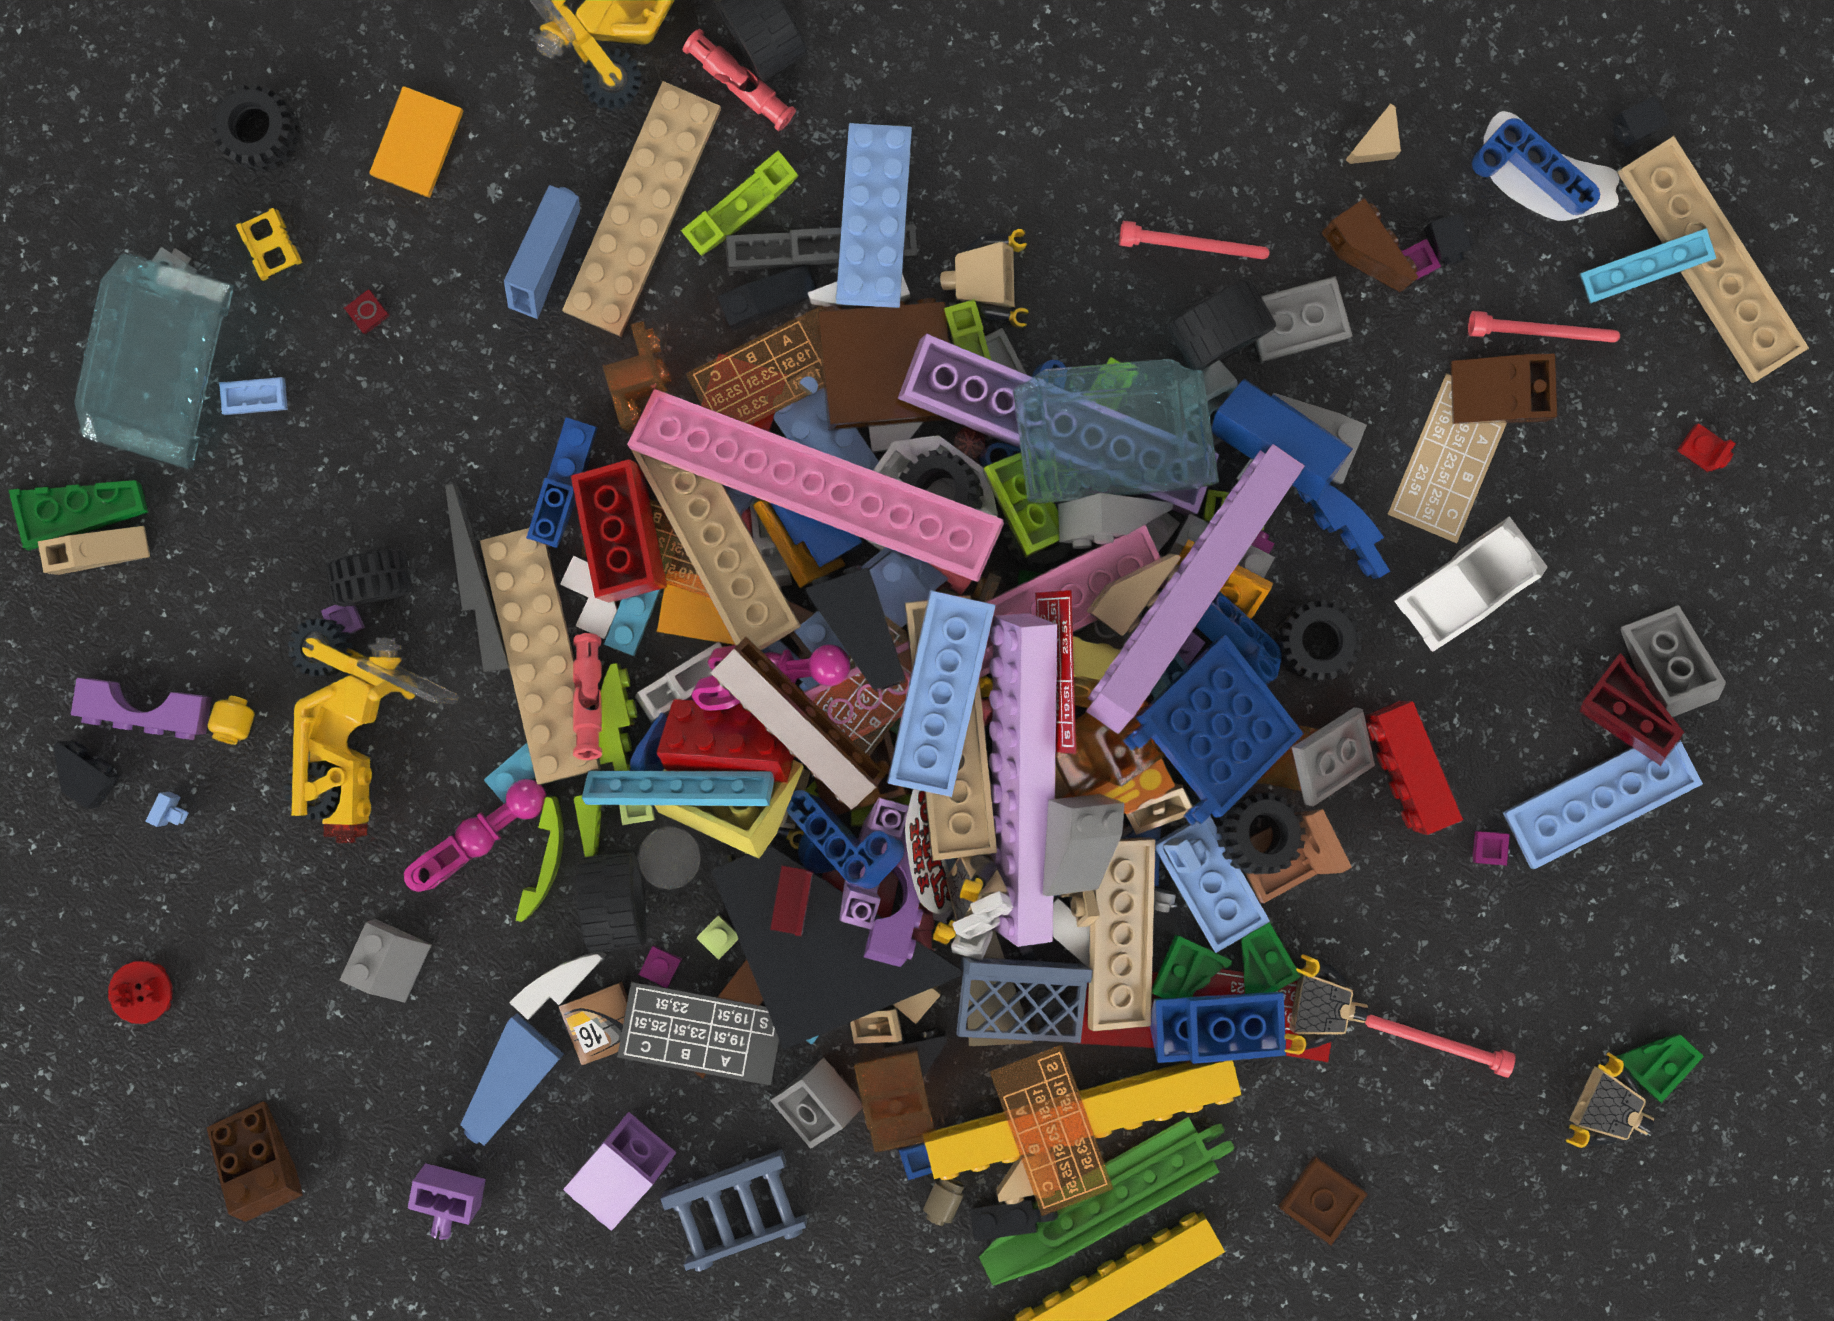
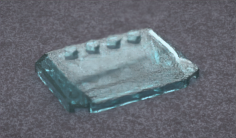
[74,253,234,469]
[1013,359,1219,503]

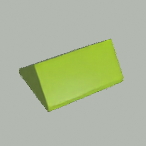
[983,450,1059,558]

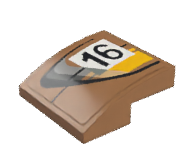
[559,982,628,1065]

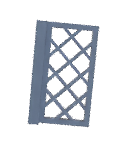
[956,956,1092,1043]

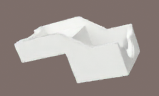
[1395,516,1547,652]

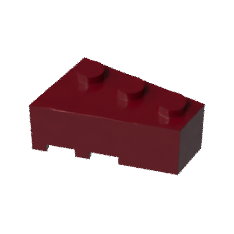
[1580,653,1684,766]

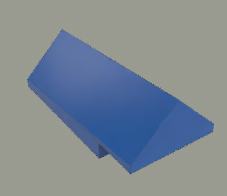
[1210,379,1353,501]
[771,438,862,568]
[1150,992,1286,1064]

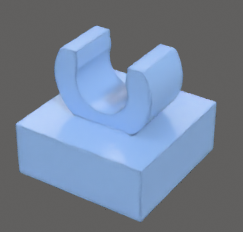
[145,792,189,827]
[1163,838,1207,873]

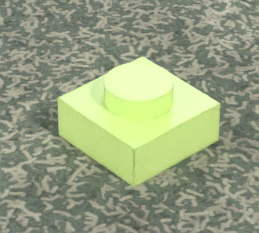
[619,805,655,825]
[697,914,738,960]

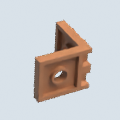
[1245,809,1352,903]

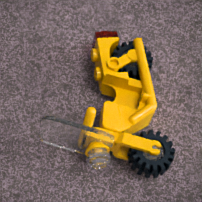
[530,0,675,111]
[285,619,459,843]

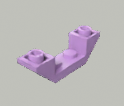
[839,797,909,929]

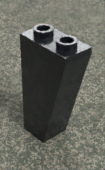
[806,565,907,692]

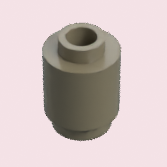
[923,1178,964,1226]

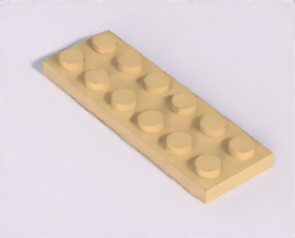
[1088,837,1155,1031]

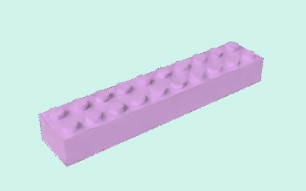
[898,334,1219,516]
[1086,444,1305,734]
[989,613,1057,947]

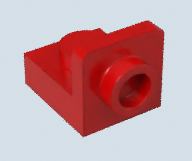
[1677,423,1736,472]

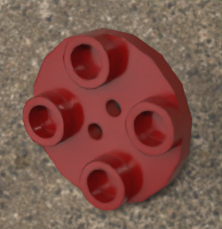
[108,961,172,1024]

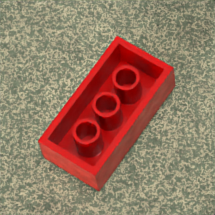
[571,459,667,603]
[656,699,794,783]
[1365,701,1463,835]

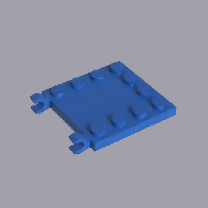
[1123,634,1304,826]

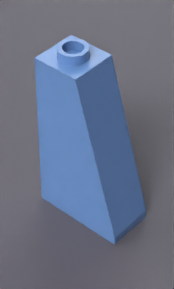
[504,185,580,319]
[460,1013,564,1146]

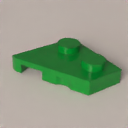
[1241,922,1301,994]
[1152,935,1232,999]
[1616,1033,1704,1103]

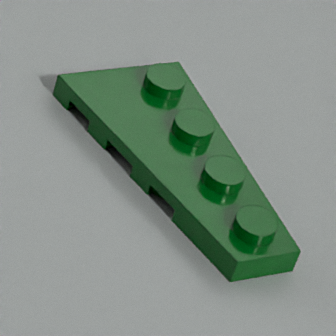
[9,480,148,551]

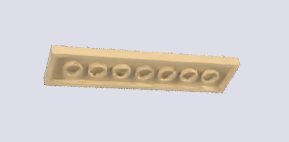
[562,81,721,337]
[1617,136,1809,383]
[631,449,801,650]
[480,528,601,785]
[904,595,997,861]

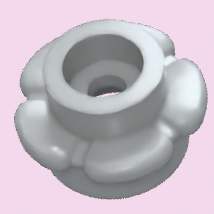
[1154,888,1177,912]

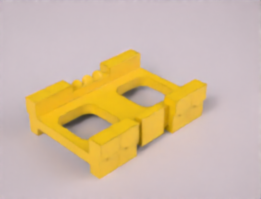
[236,208,303,281]

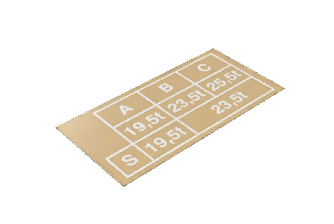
[1388,373,1507,543]

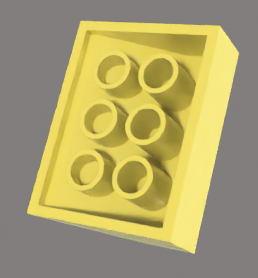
[654,760,804,859]

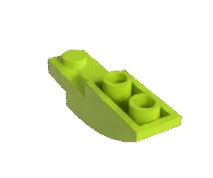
[599,663,637,771]

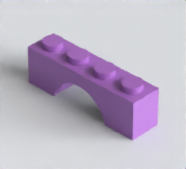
[71,678,212,740]
[863,830,923,967]

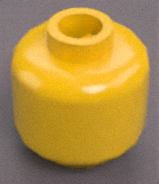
[208,696,255,745]

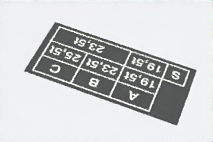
[617,982,779,1085]

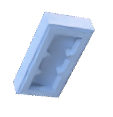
[219,377,288,415]

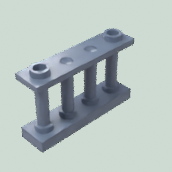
[660,1149,807,1272]

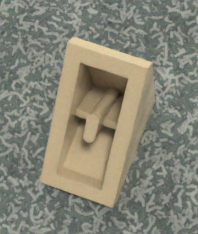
[1346,103,1401,164]
[1126,783,1193,835]
[850,1005,902,1044]

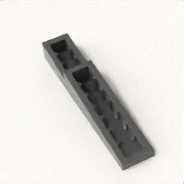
[725,224,917,272]
[445,484,510,672]

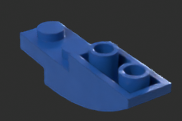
[526,417,598,548]
[1296,485,1390,579]

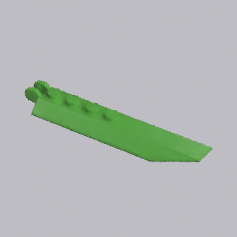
[979,1117,1234,1286]

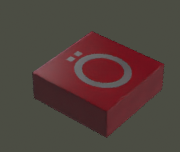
[344,289,390,335]

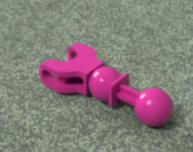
[692,644,850,711]
[404,779,547,892]

